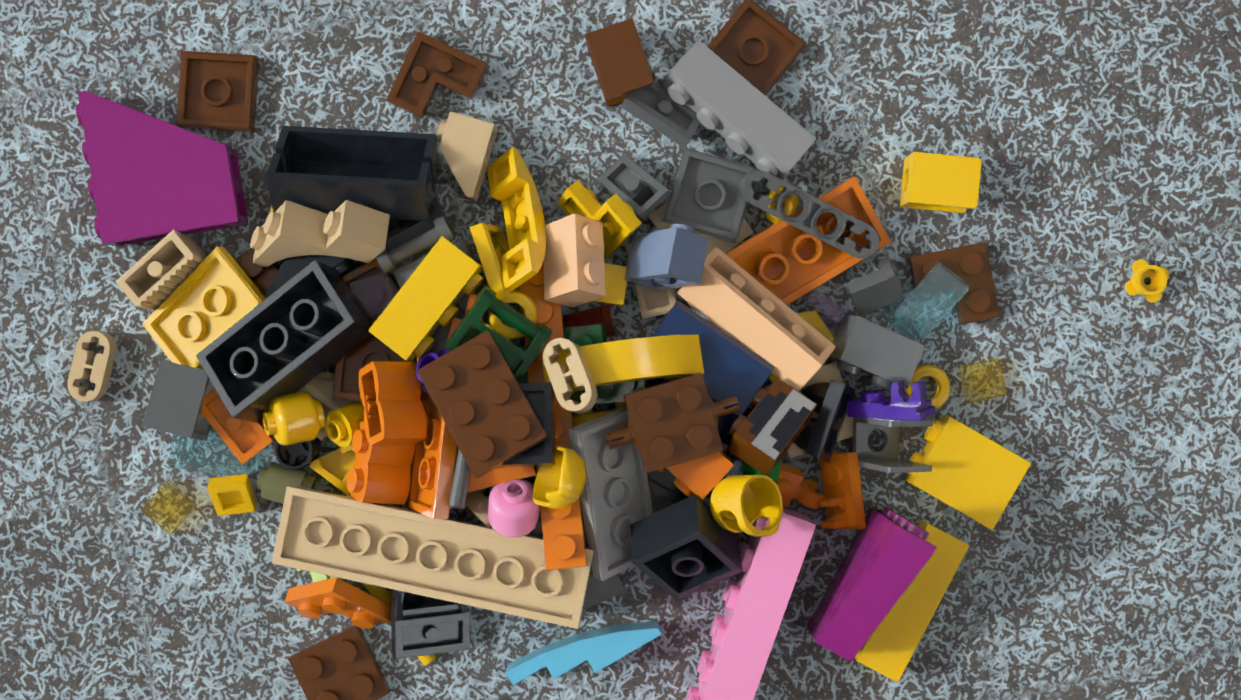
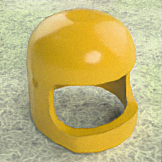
[710,475,783,537]

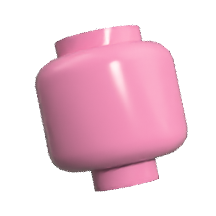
[488,479,540,537]

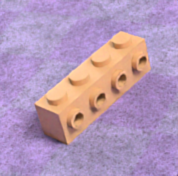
[677,247,836,391]

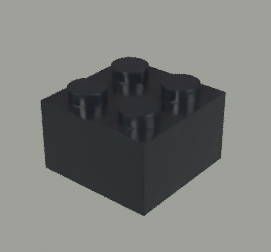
[630,494,743,601]

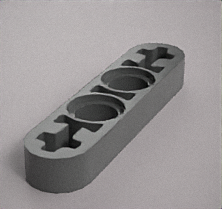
[740,170,879,259]

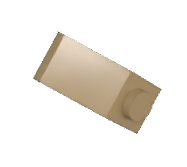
[436,111,498,202]

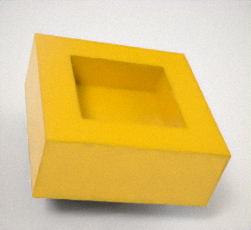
[207,474,257,516]

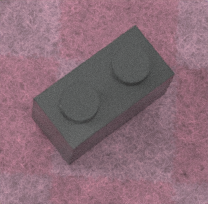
[829,314,925,391]

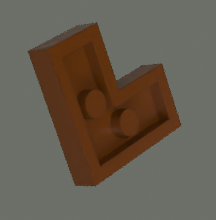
[386,31,489,119]
[908,242,1000,324]

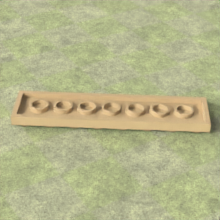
[272,485,594,629]

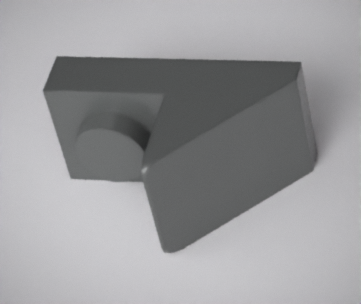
[597,154,671,221]

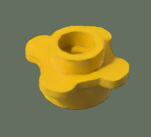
[1125,259,1169,303]

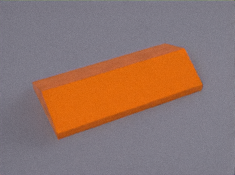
[725,176,892,305]

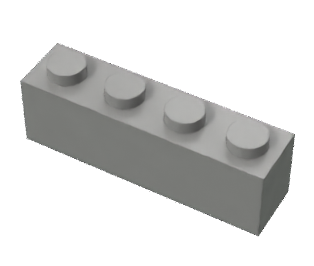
[663,39,816,179]

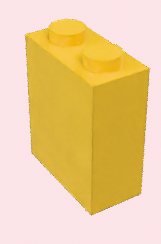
[905,415,1031,530]

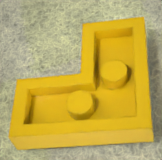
[557,180,642,259]

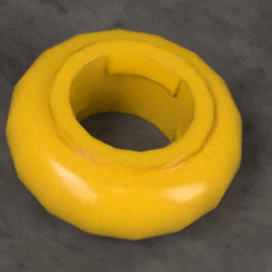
[489,290,537,339]
[904,364,951,409]

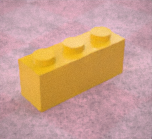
[368,236,484,361]

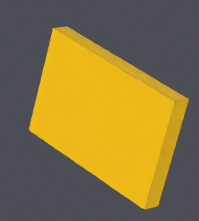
[142,246,266,370]

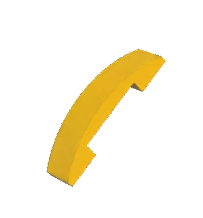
[487,147,546,292]
[542,335,704,394]

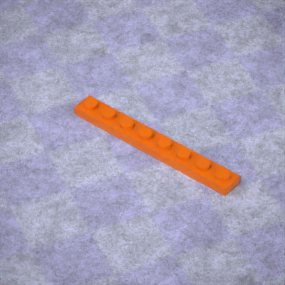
[520,263,588,571]

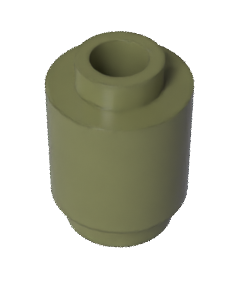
[256,462,317,504]

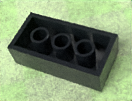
[196,260,372,423]

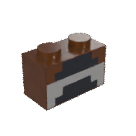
[728,378,817,476]

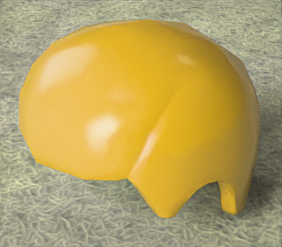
[533,446,587,509]

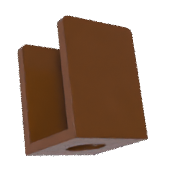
[585,18,653,107]

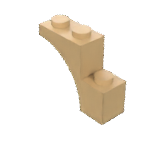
[250,200,390,268]

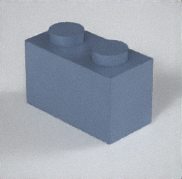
[625,224,709,290]

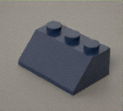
[649,301,774,440]

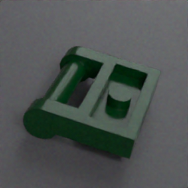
[445,286,552,382]

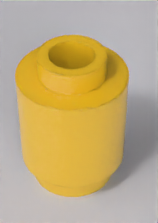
[325,401,365,447]

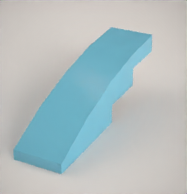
[505,621,662,685]

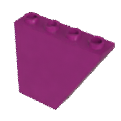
[76,91,249,246]
[806,507,937,661]

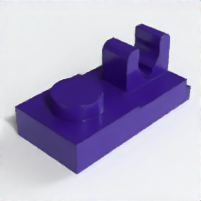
[847,380,936,421]

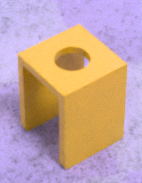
[900,152,982,213]

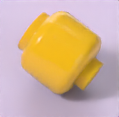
[263,392,325,445]

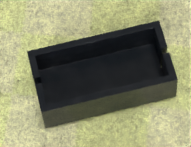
[266,126,439,221]

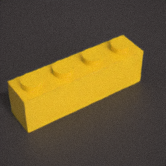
[854,520,970,682]

